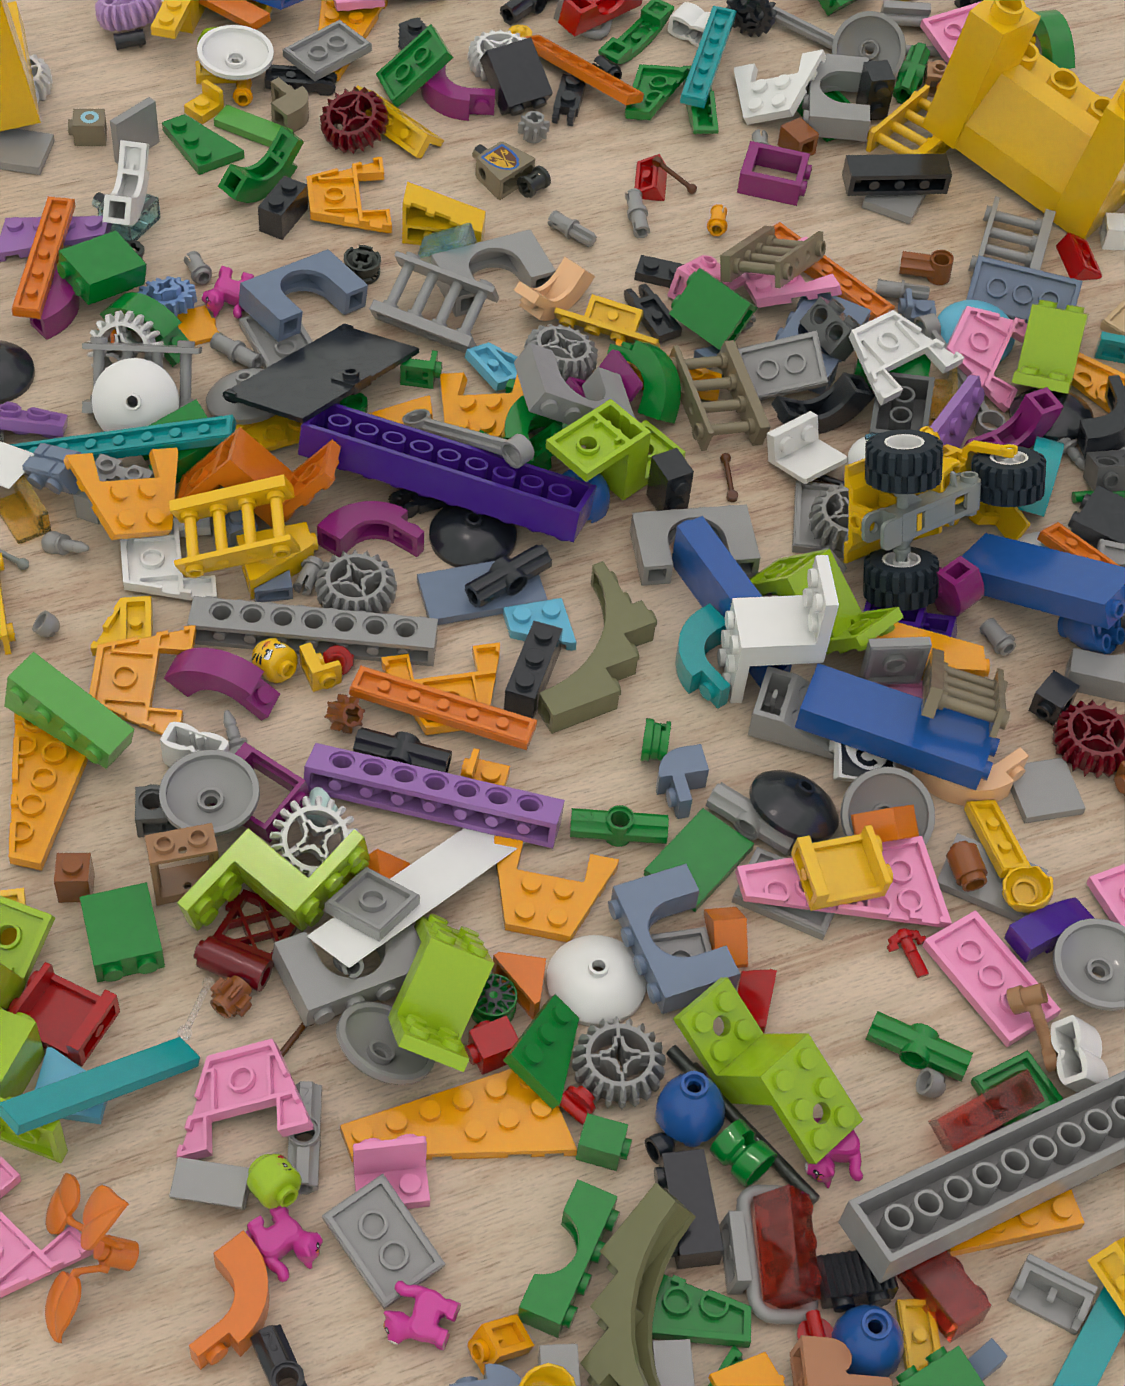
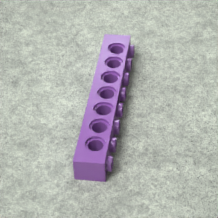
[304,743,565,849]

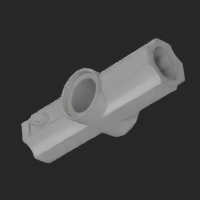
[706,782,796,856]
[288,1081,322,1194]

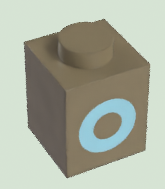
[68,109,107,146]

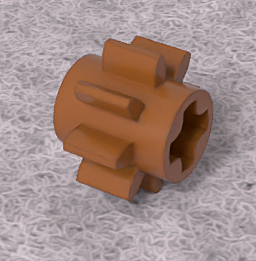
[324,694,366,734]
[210,975,252,1019]

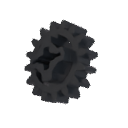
[726,0,778,37]

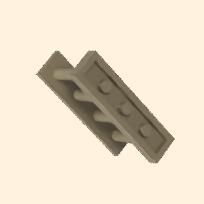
[720,226,826,288]
[669,340,771,451]
[921,648,1010,738]

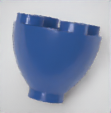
[1058,617,1125,654]
[655,1071,725,1148]
[832,1304,904,1377]

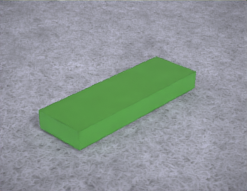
[214,105,293,147]

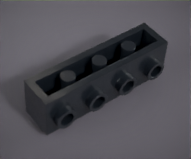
[842,153,952,196]

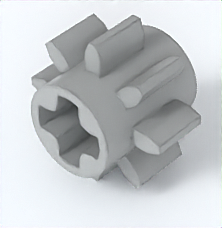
[518,111,550,144]

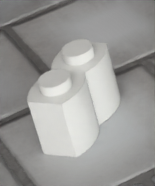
[667,2,711,47]
[160,722,230,767]
[1050,1015,1109,1093]

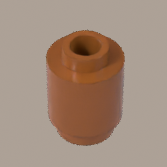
[946,841,988,892]

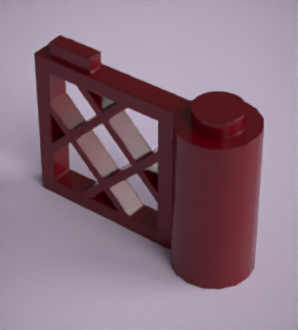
[193,889,297,992]

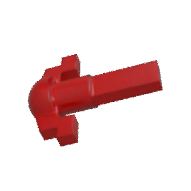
[887,928,929,978]

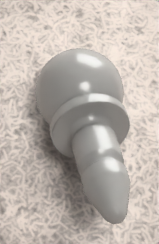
[1057,438,1085,470]
[41,531,89,555]
[223,710,247,754]

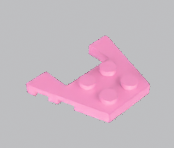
[741,236,842,308]
[945,306,1028,413]
[177,1039,313,1160]
[0,1156,94,1298]

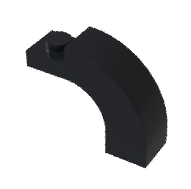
[771,372,875,434]
[1077,375,1125,459]

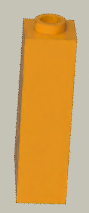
[875,622,990,681]

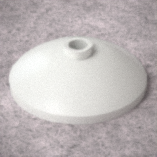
[197,25,274,81]
[92,358,179,432]
[546,935,647,1027]

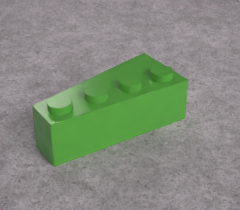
[4,652,135,769]

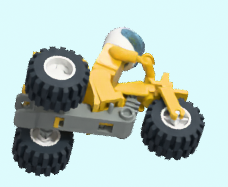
[844,426,1046,611]

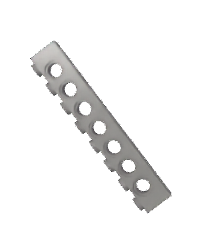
[187,596,438,666]

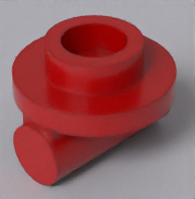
[323,645,355,675]
[559,1085,596,1125]
[797,1310,833,1340]

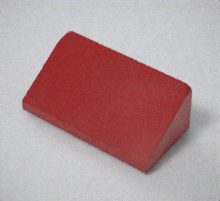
[634,154,667,201]
[1056,232,1102,281]
[737,969,777,1033]

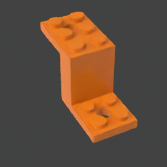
[175,427,341,528]

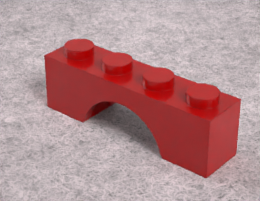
[558,0,643,37]

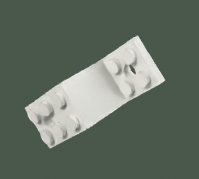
[717,555,839,703]

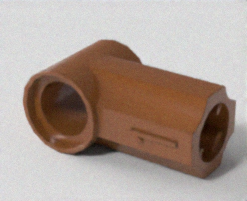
[899,250,954,285]

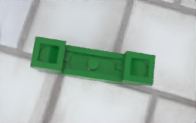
[598,0,674,64]

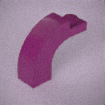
[420,65,495,121]
[30,268,80,340]
[964,387,1064,448]
[317,501,424,558]
[934,556,984,617]
[164,647,280,721]

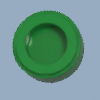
[340,393,368,413]

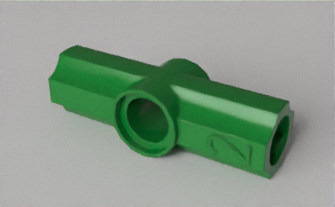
[892,42,931,104]
[570,805,669,847]
[865,1011,973,1082]

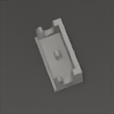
[169,1157,250,1210]
[1007,1253,1098,1335]

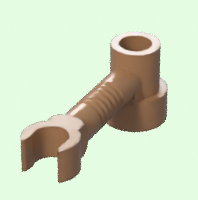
[1006,983,1058,1073]

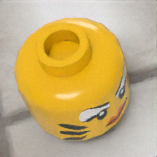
[252,638,298,684]

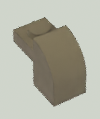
[271,77,309,133]

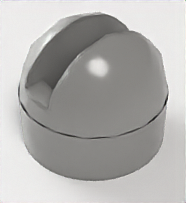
[32,610,60,638]
[916,1068,946,1098]

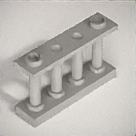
[968,196,1056,280]
[369,251,499,353]
[82,337,202,413]

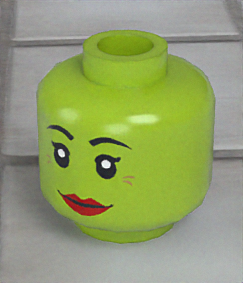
[247,1154,302,1209]

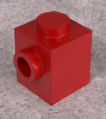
[465,1015,519,1075]

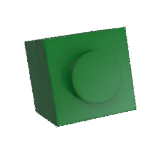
[576,1113,632,1171]

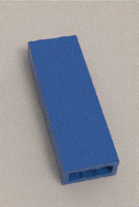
[672,516,792,688]
[962,533,1125,630]
[795,663,1000,790]

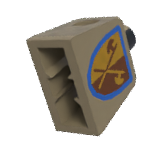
[472,142,535,200]

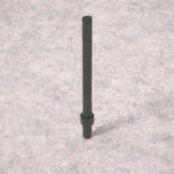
[666,1045,820,1207]

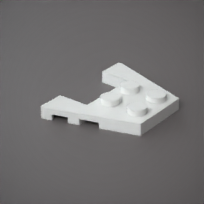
[734,49,826,125]
[849,310,964,406]
[120,517,217,601]

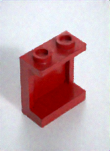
[7,962,120,1066]

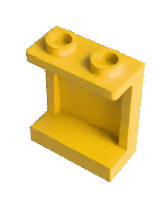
[791,825,893,911]

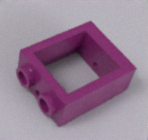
[737,141,812,206]
[209,742,310,843]

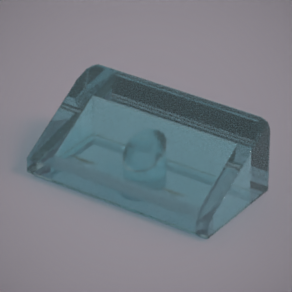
[418,223,476,258]

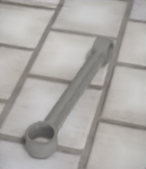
[773,6,834,50]
[914,313,1006,436]
[402,409,534,468]

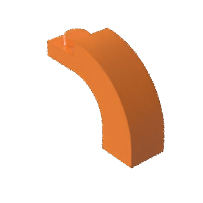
[189,1230,270,1370]

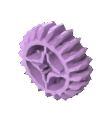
[95,0,162,32]

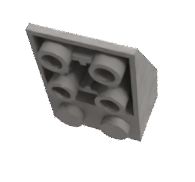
[748,666,834,760]

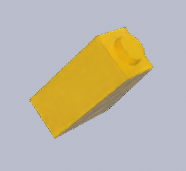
[236,522,318,600]

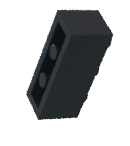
[504,621,563,719]
[654,1149,724,1269]

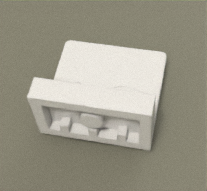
[767,411,848,484]

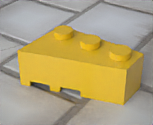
[402,181,486,249]

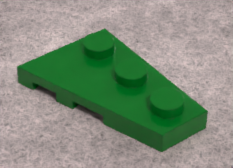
[625,64,688,120]
[162,114,245,175]
[503,994,579,1109]
[652,1274,752,1348]

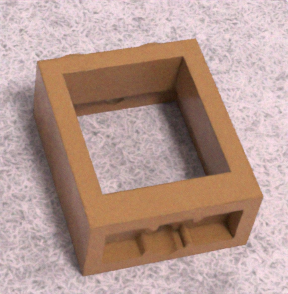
[144,823,219,906]

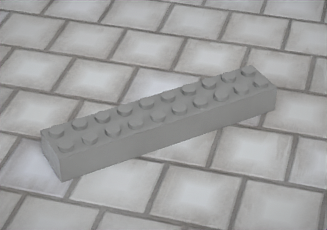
[838,1070,1125,1283]

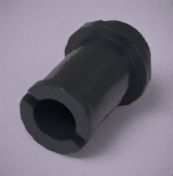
[113,28,146,50]
[592,55,622,79]

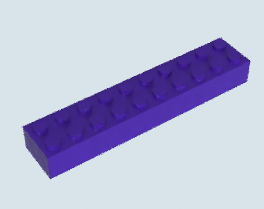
[298,403,597,543]

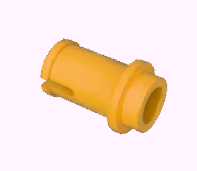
[233,79,253,106]
[707,204,728,236]

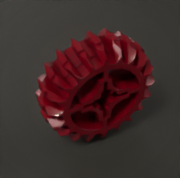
[320,86,389,154]
[1052,699,1125,779]

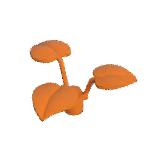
[45,1173,139,1343]

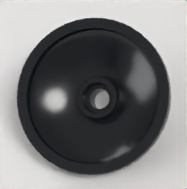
[0,340,35,404]
[1009,388,1094,441]
[429,505,517,567]
[749,770,839,843]

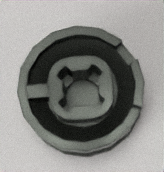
[344,245,381,285]

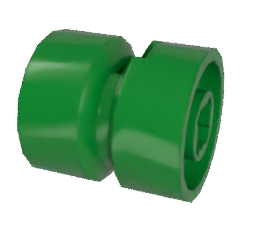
[710,1119,777,1188]

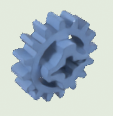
[137,276,197,317]

